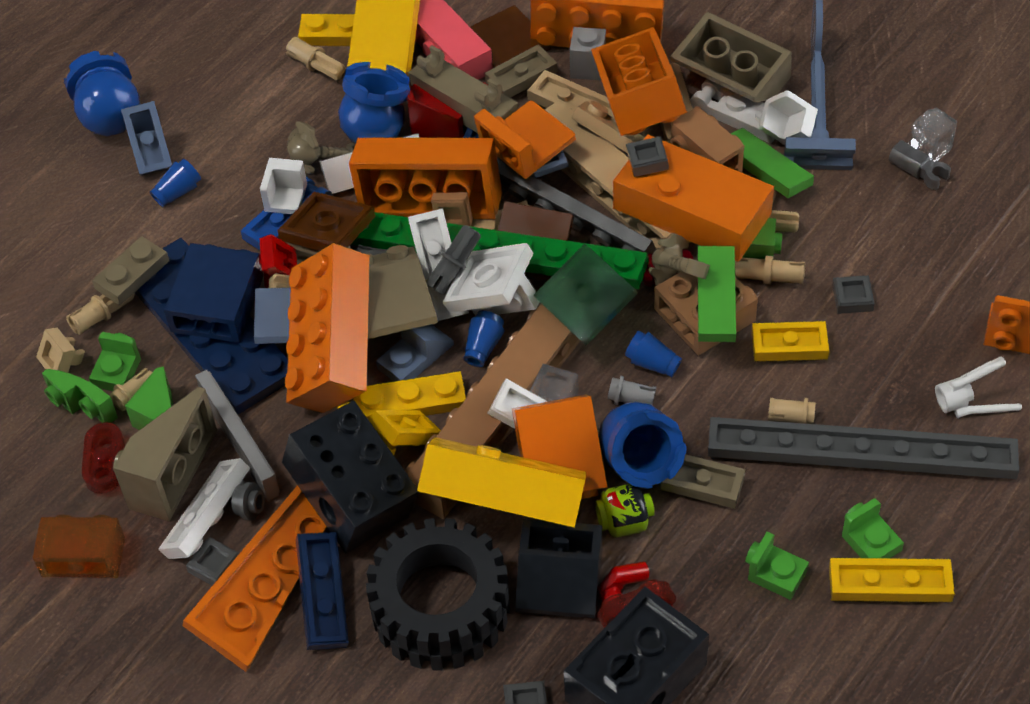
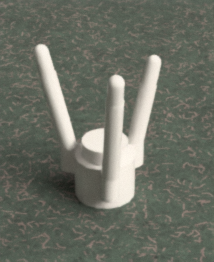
[935,356,1022,418]

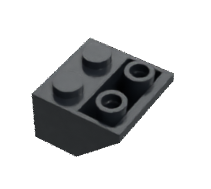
[515,519,603,619]

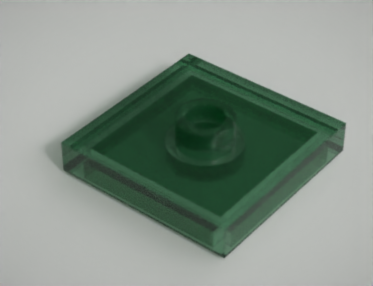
[533,243,637,346]

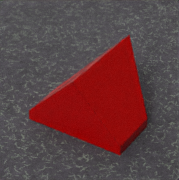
[407,84,464,138]

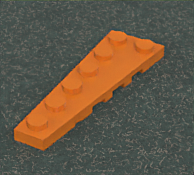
[182,485,327,672]

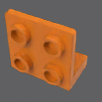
[473,100,576,179]
[983,295,1030,354]

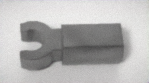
[889,140,951,190]

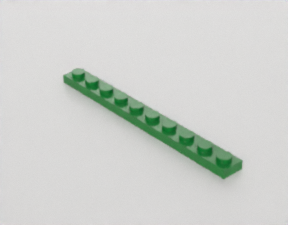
[351,212,649,289]

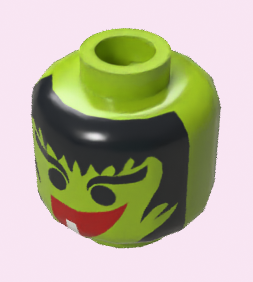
[595,484,655,537]

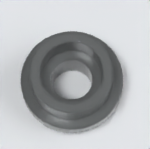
[232,482,265,521]

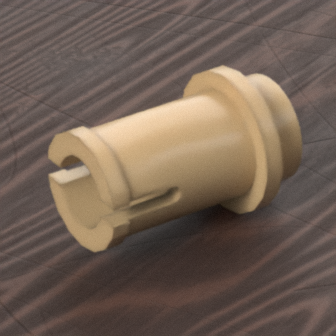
[110,368,153,411]
[768,397,816,424]

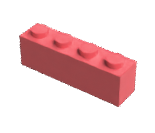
[415,0,493,80]

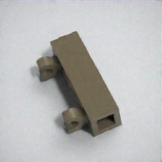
[408,45,519,133]

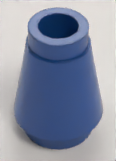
[150,159,201,207]
[463,310,505,367]
[625,331,682,378]

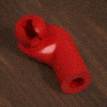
[598,561,650,609]

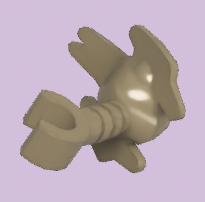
[287,121,355,175]
[649,233,710,286]

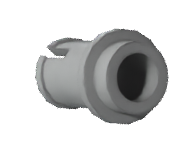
[608,376,656,405]

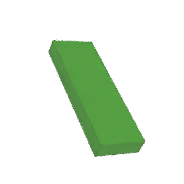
[731,128,814,198]
[697,246,736,342]

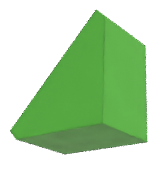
[125,366,174,430]

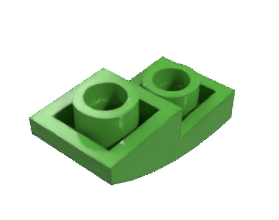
[42,369,118,426]

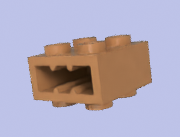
[670,106,744,173]
[654,272,758,356]

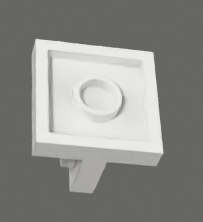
[443,243,541,316]

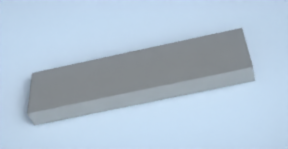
[195,370,280,501]

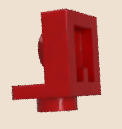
[259,234,297,288]

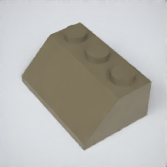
[670,12,791,102]

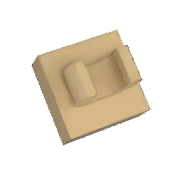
[36,327,85,373]

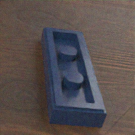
[296,532,349,650]

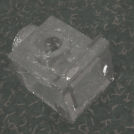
[907,107,958,162]

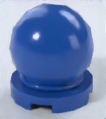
[64,51,140,137]
[338,62,410,144]
[598,402,687,489]

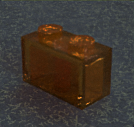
[33,515,125,578]

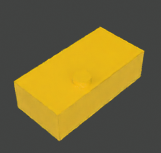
[417,437,586,528]

